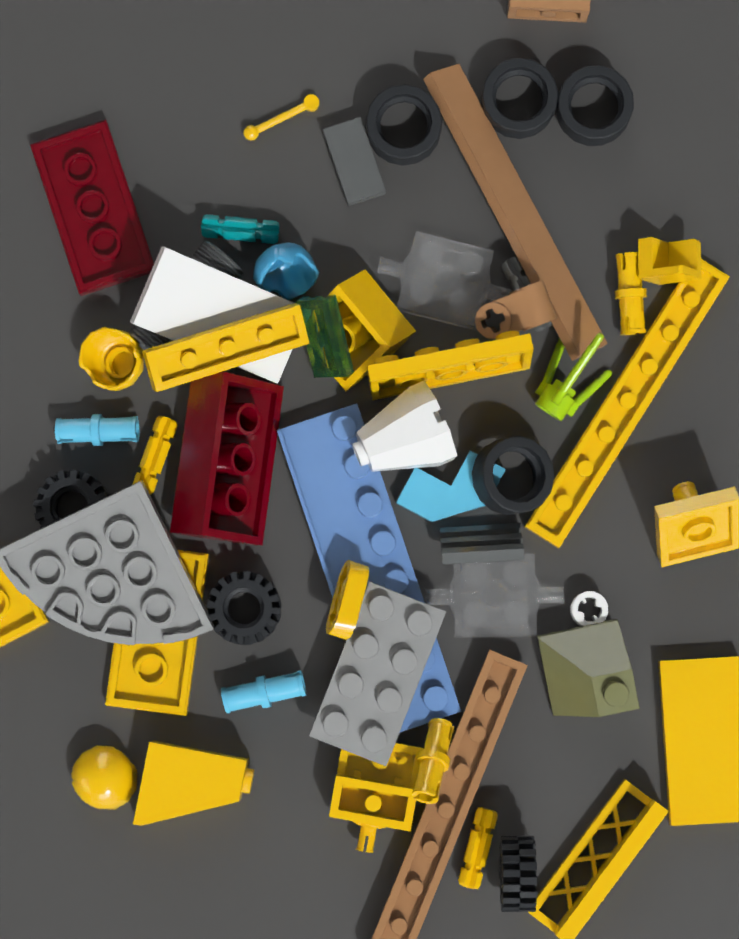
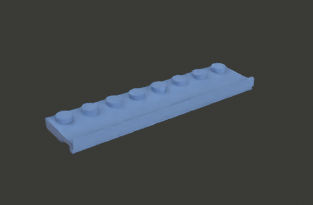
[277,403,462,733]

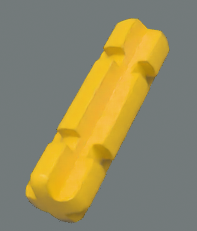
[132,416,178,495]
[458,807,498,889]

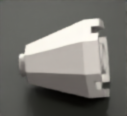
[352,380,457,472]

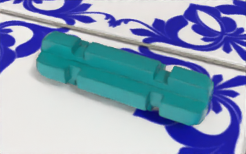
[201,214,280,244]

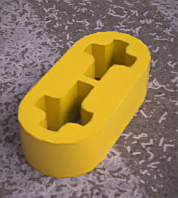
[326,560,369,640]

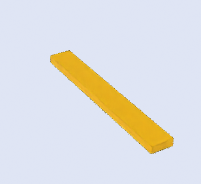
[524,259,730,549]

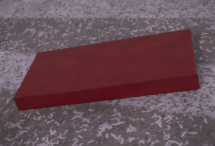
[30,120,154,296]

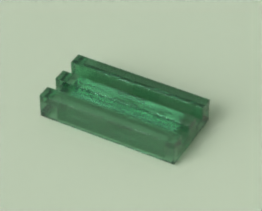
[296,295,354,378]

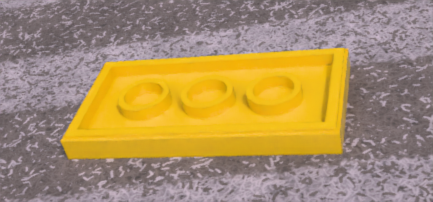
[105,550,209,716]
[658,656,739,826]

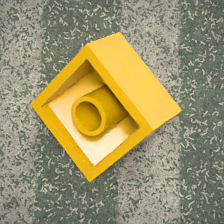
[304,269,416,392]

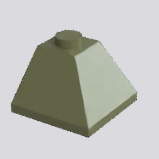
[537,619,640,717]

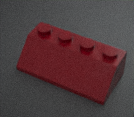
[170,371,284,546]

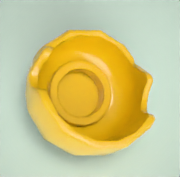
[79,327,144,391]
[71,745,137,810]

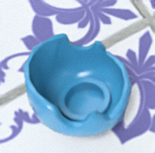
[253,242,319,300]

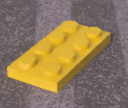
[367,331,534,400]

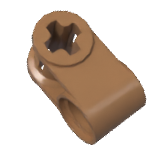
[475,280,557,339]

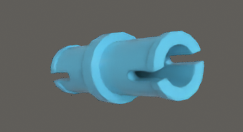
[55,414,140,446]
[221,670,307,713]

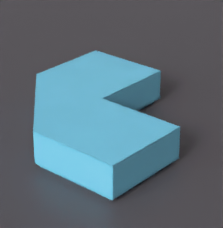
[396,450,506,522]

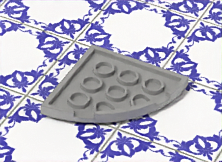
[0,480,215,645]

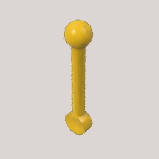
[243,94,319,141]

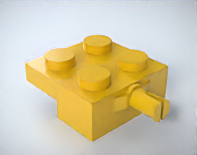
[329,743,424,853]

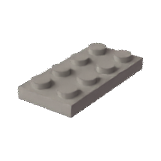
[309,582,446,766]

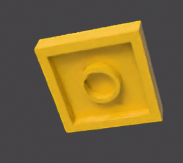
[654,481,739,567]

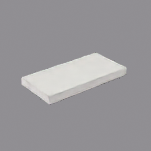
[130,246,309,384]

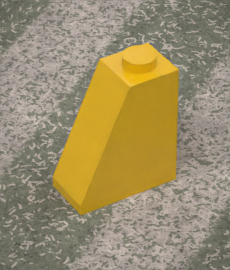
[133,741,255,826]

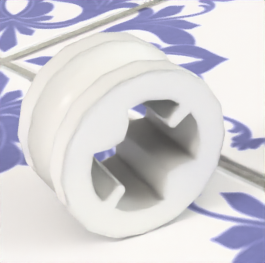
[570,591,608,626]

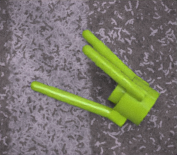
[535,333,612,422]

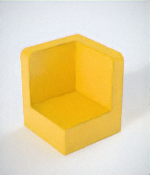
[638,237,702,285]

